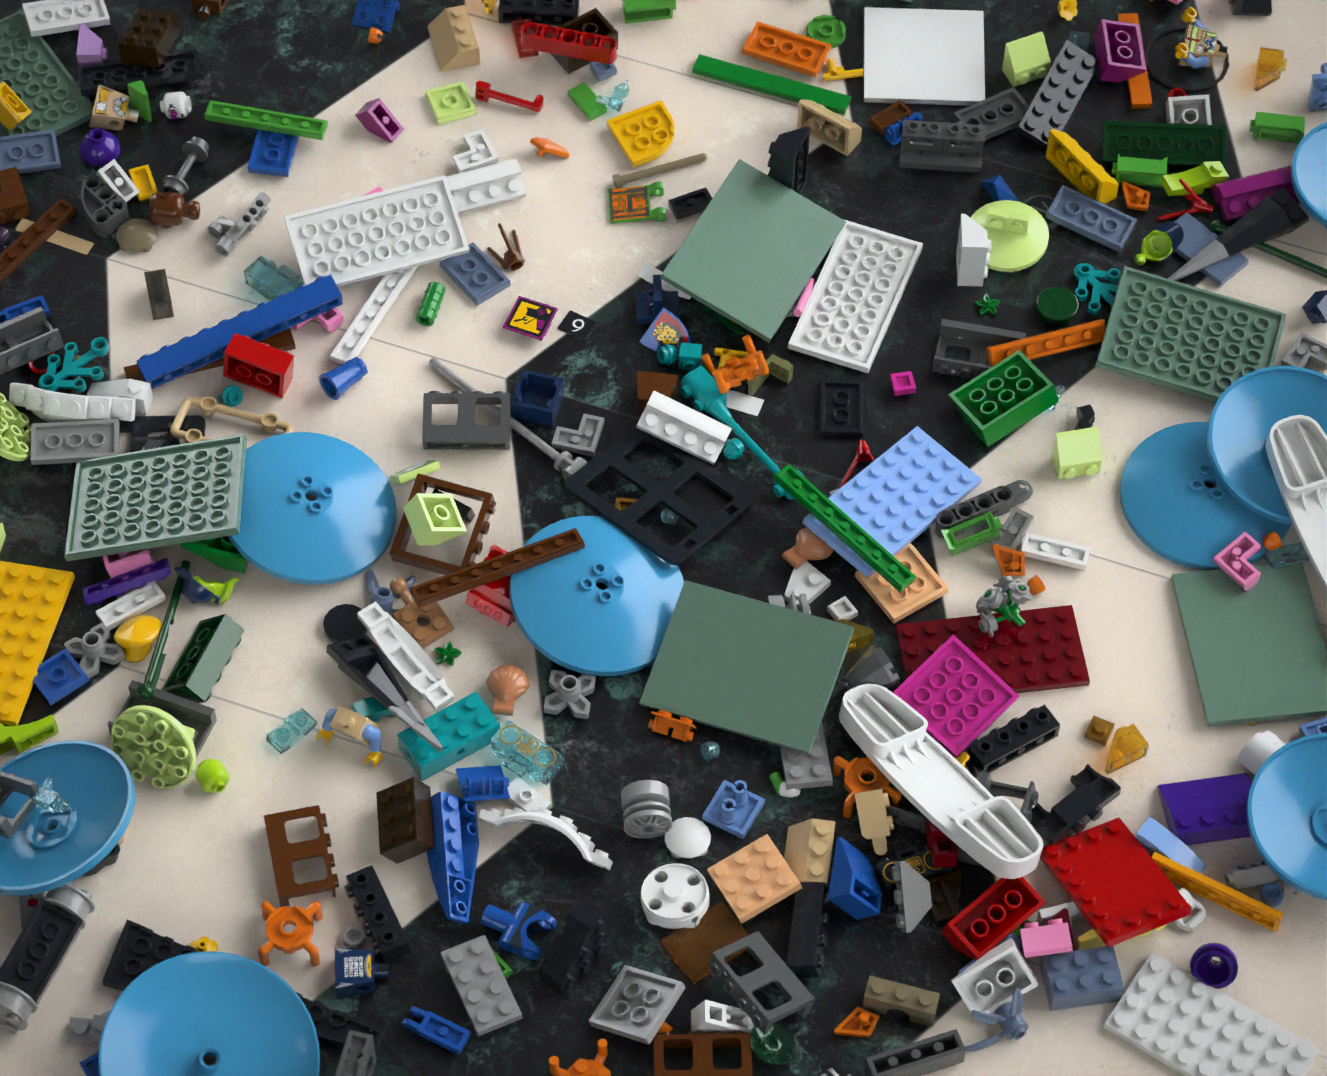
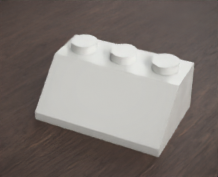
[956,214,991,286]

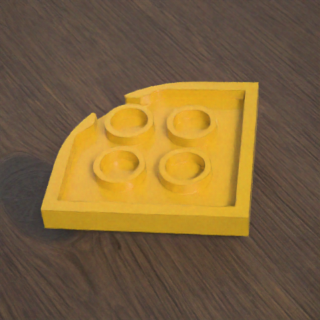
[607,100,674,168]

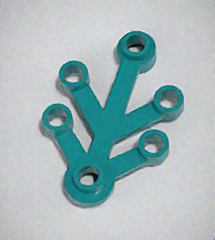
[1074,263,1121,315]
[38,337,109,393]

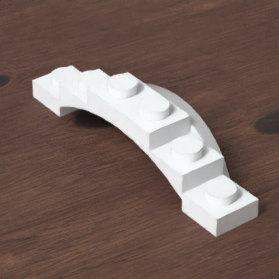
[9,382,136,422]
[357,602,455,711]
[478,807,613,871]

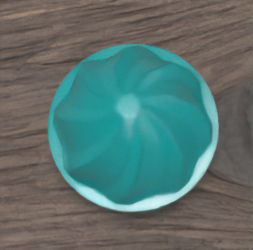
[657,344,679,366]
[723,438,745,460]

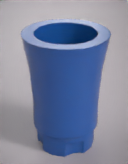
[319,356,368,400]

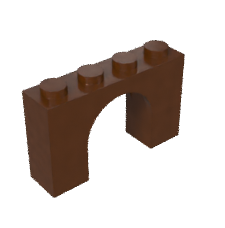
[0,167,31,225]

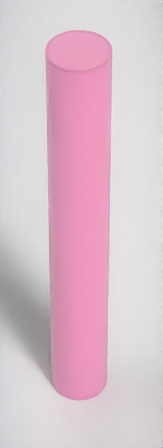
[794,278,816,317]

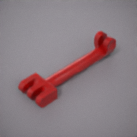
[475,81,544,113]

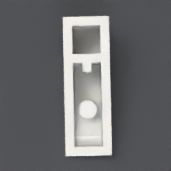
[86,379,153,415]
[691,1000,768,1039]

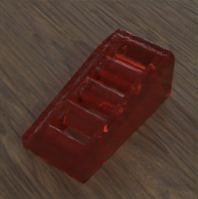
[511,19,539,58]

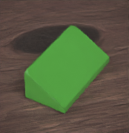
[127,80,152,122]

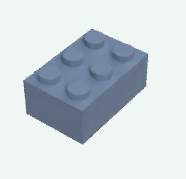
[1040,946,1124,1011]

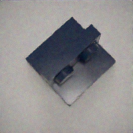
[636,275,679,324]

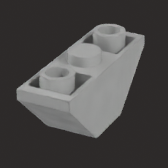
[892,861,932,933]

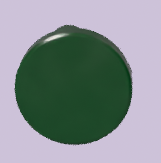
[1036,287,1079,326]

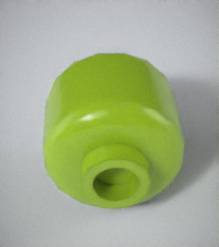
[195,758,230,793]

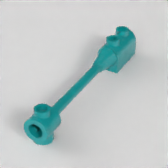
[680,365,804,500]

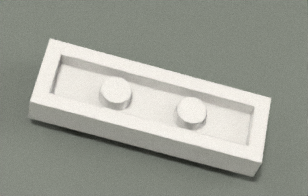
[1021,533,1091,570]
[95,581,166,631]

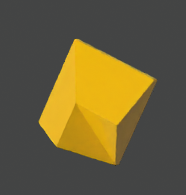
[0,81,32,131]

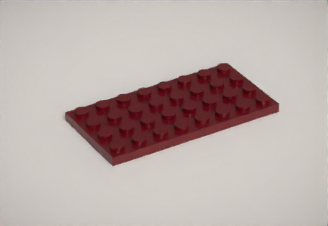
[896,605,1090,693]

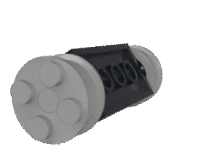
[0,883,95,1033]

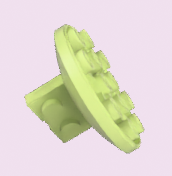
[970,200,1049,273]
[0,393,31,461]
[111,705,196,789]

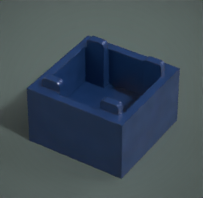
[511,370,564,427]

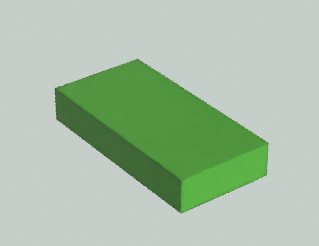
[568,82,607,121]

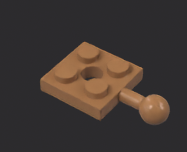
[390,577,454,649]

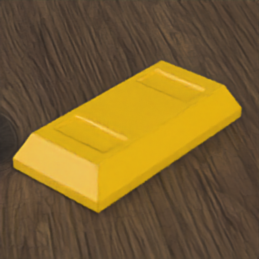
[128,164,158,202]

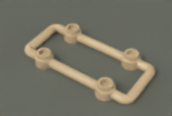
[170,396,293,449]

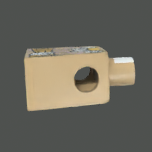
[89,85,139,131]

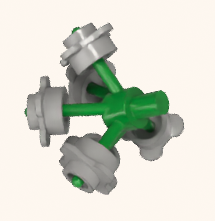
[976,576,1033,637]

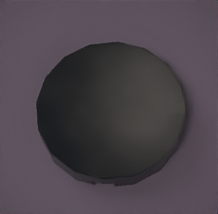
[323,604,368,643]

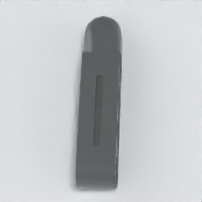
[935,480,1033,538]

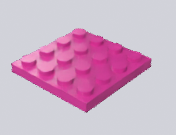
[892,635,1019,758]

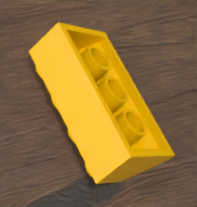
[1046,129,1119,204]

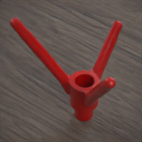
[1157,178,1213,221]
[839,440,875,488]

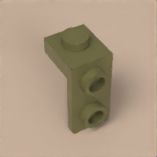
[747,354,794,396]

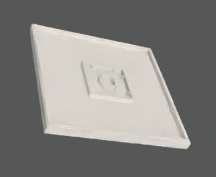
[864,7,985,106]

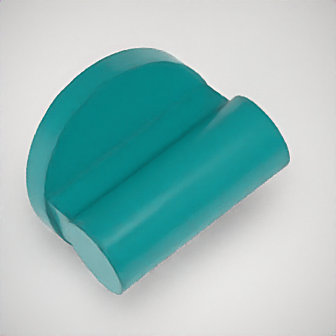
[217,385,243,407]

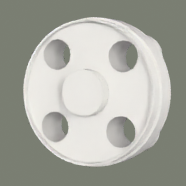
[641,863,710,929]

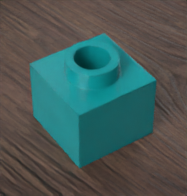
[679,342,702,371]

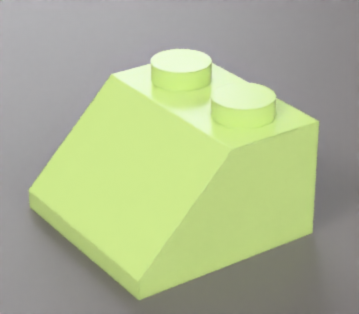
[1002,32,1051,87]
[1051,426,1102,479]
[403,493,467,546]

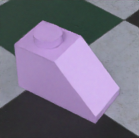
[76,25,108,67]

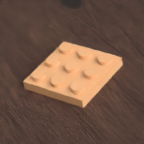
[855,542,949,624]
[707,834,802,924]

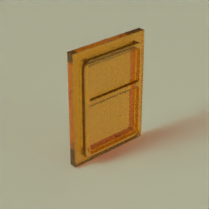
[660,901,749,984]

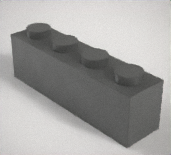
[864,1029,966,1076]

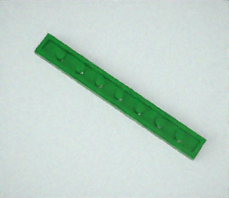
[692,54,851,115]
[773,464,917,593]

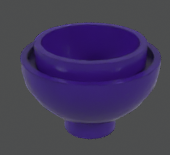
[79,128,121,166]
[1190,943,1238,989]

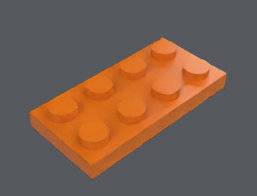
[742,21,831,78]

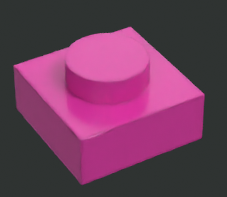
[890,371,916,396]

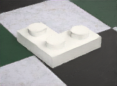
[452,129,498,173]

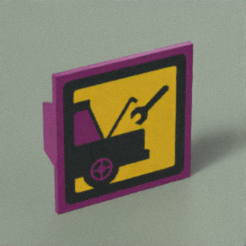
[503,296,558,341]

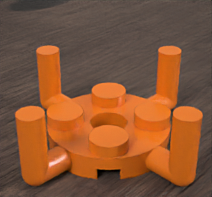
[701,335,769,394]
[832,756,901,818]
[258,901,323,966]
[549,1039,611,1076]

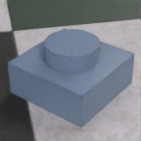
[590,62,617,81]

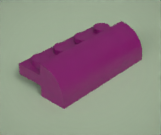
[1211,166,1301,222]

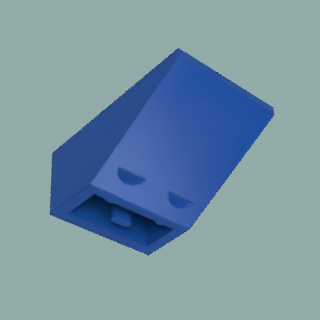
[828,836,882,920]

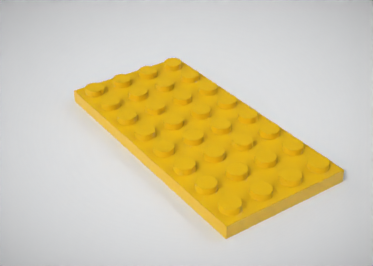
[0,561,75,726]

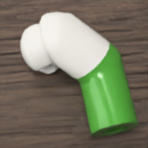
[769,772,801,798]

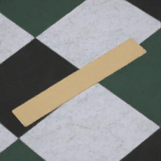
[15,218,94,255]

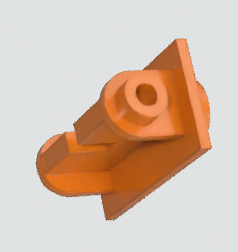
[648,709,697,742]

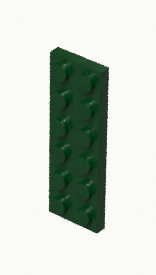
[1102,121,1227,168]

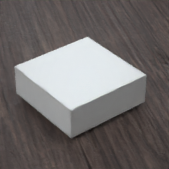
[827,596,858,624]

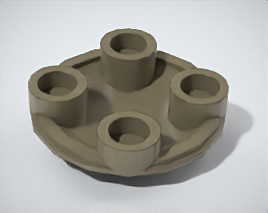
[116,218,157,252]

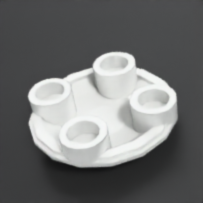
[665,817,711,859]

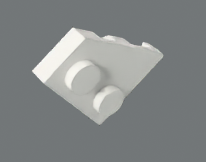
[784,561,831,604]

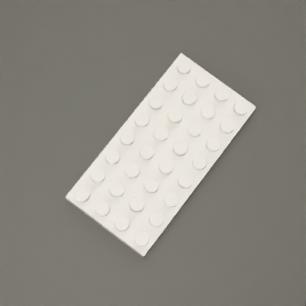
[284,175,469,287]
[788,220,923,373]
[1103,952,1321,1076]

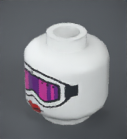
[160,91,191,119]

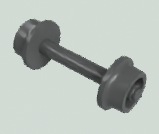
[162,137,209,196]

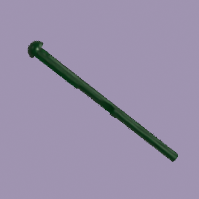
[1209,220,1327,278]
[137,560,191,701]

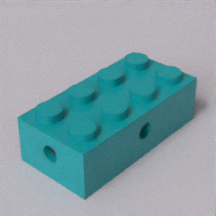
[397,691,500,781]

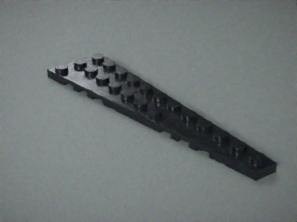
[102,919,384,1055]

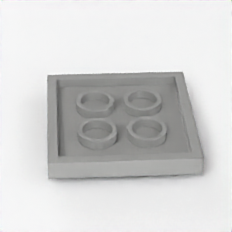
[589,965,685,1045]

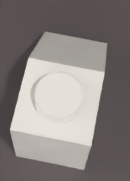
[96,159,140,202]

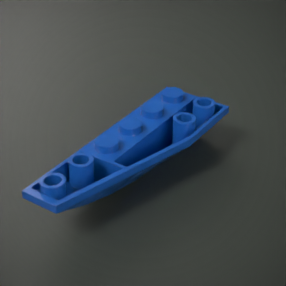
[427,791,479,924]

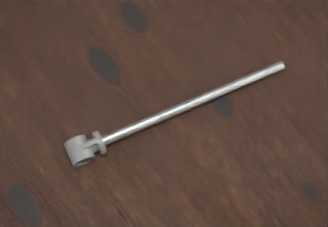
[429,358,587,480]

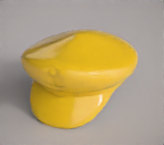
[114,614,162,662]

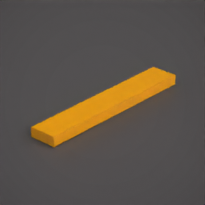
[1151,852,1284,932]

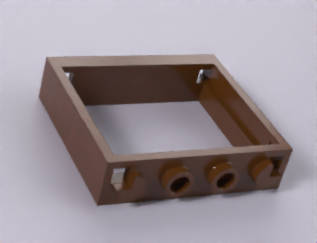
[389,473,497,575]

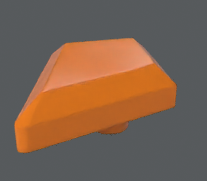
[530,137,570,158]
[1121,181,1151,211]
[992,544,1025,576]
[834,1007,880,1038]

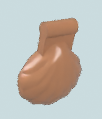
[782,527,834,570]
[486,664,529,716]

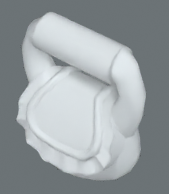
[1175,888,1207,931]

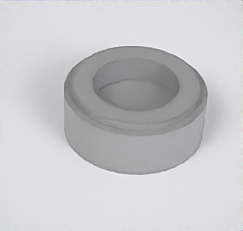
[342,925,366,949]

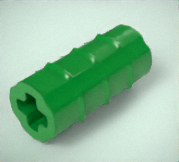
[416,282,446,326]

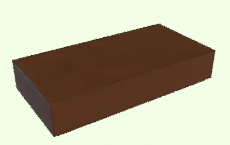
[869,100,913,136]

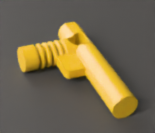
[823,58,864,81]
[714,347,748,369]

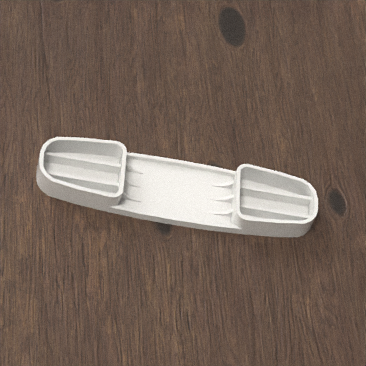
[1265,415,1327,591]
[839,684,1043,879]

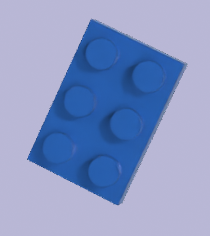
[248,129,299,177]

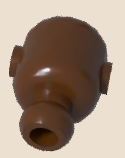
[149,192,200,228]

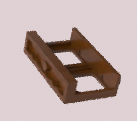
[264,805,339,907]
[653,1031,752,1076]

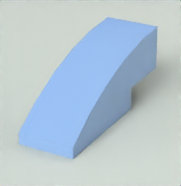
[1136,817,1205,874]

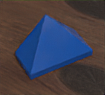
[982,175,1019,202]

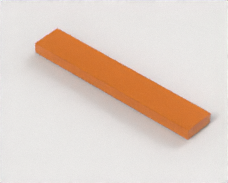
[1117,13,1152,109]
[986,319,1106,366]

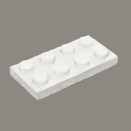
[22,0,110,37]

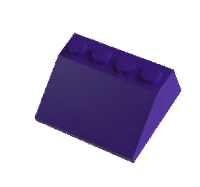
[1157,773,1252,846]

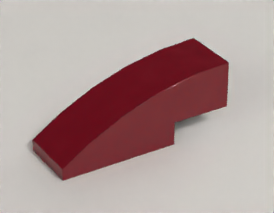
[924,816,958,868]

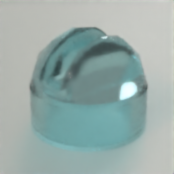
[661,508,678,525]
[700,741,720,761]

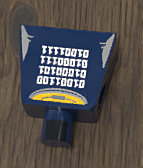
[334,947,389,999]

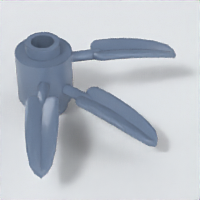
[366,569,416,615]
[964,987,1028,1052]

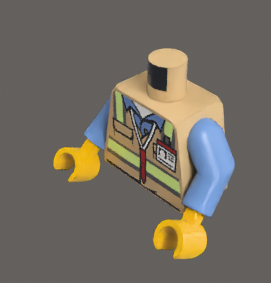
[1175,7,1228,69]
[316,706,383,767]

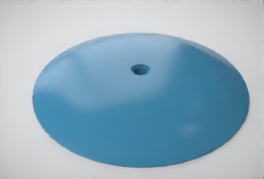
[98,951,320,1076]

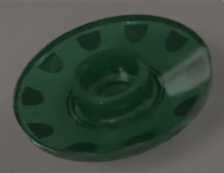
[750,1023,794,1065]

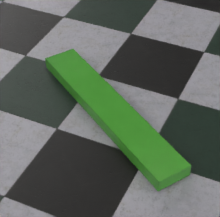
[204,100,328,140]

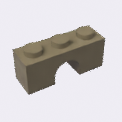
[863,976,940,1027]

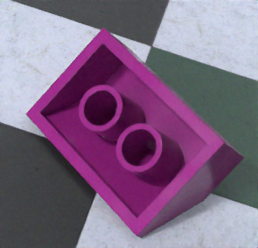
[1093,19,1146,83]

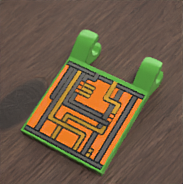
[608,181,666,224]

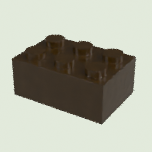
[550,8,618,74]
[118,9,180,68]
[376,777,434,864]

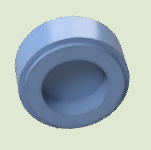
[1260,882,1284,907]

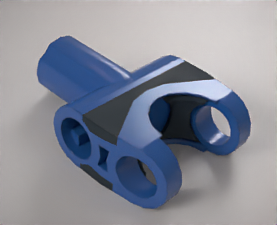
[481,902,557,960]

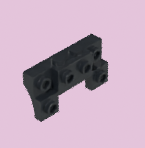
[1030,764,1121,845]

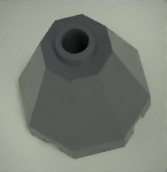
[843,644,901,691]

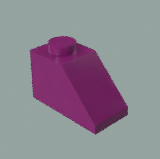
[355,98,404,143]

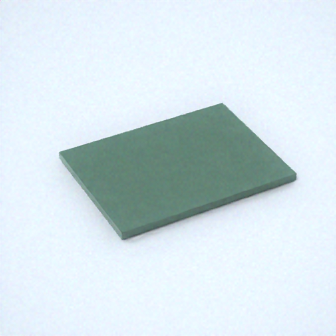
[0,10,94,137]
[660,159,846,343]
[1095,266,1286,403]
[64,434,247,561]
[1171,562,1327,727]
[639,580,854,755]

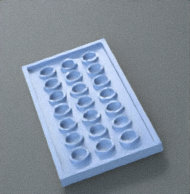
[802,426,982,578]

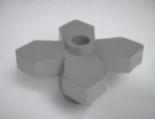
[64,623,125,679]
[543,670,596,719]

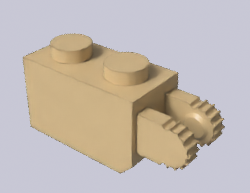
[855,789,894,856]

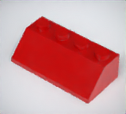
[941,877,1046,960]

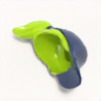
[1134,222,1184,266]
[174,567,239,604]

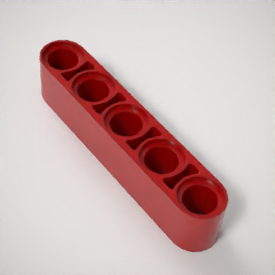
[521,22,617,64]

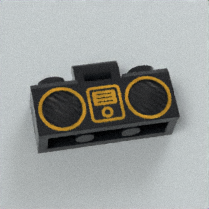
[875,844,952,898]

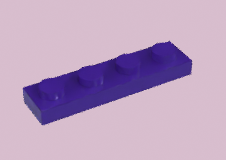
[83,558,171,605]

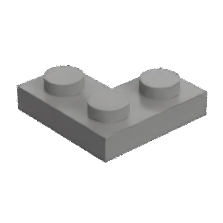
[1280,332,1327,369]
[552,414,605,457]
[974,506,1034,550]

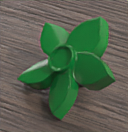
[974,294,1000,316]
[435,642,462,666]

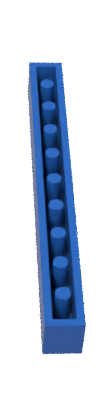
[136,274,343,389]

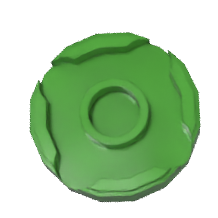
[806,15,846,49]

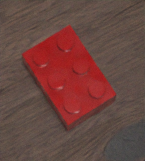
[223,333,294,399]

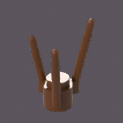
[487,223,525,271]

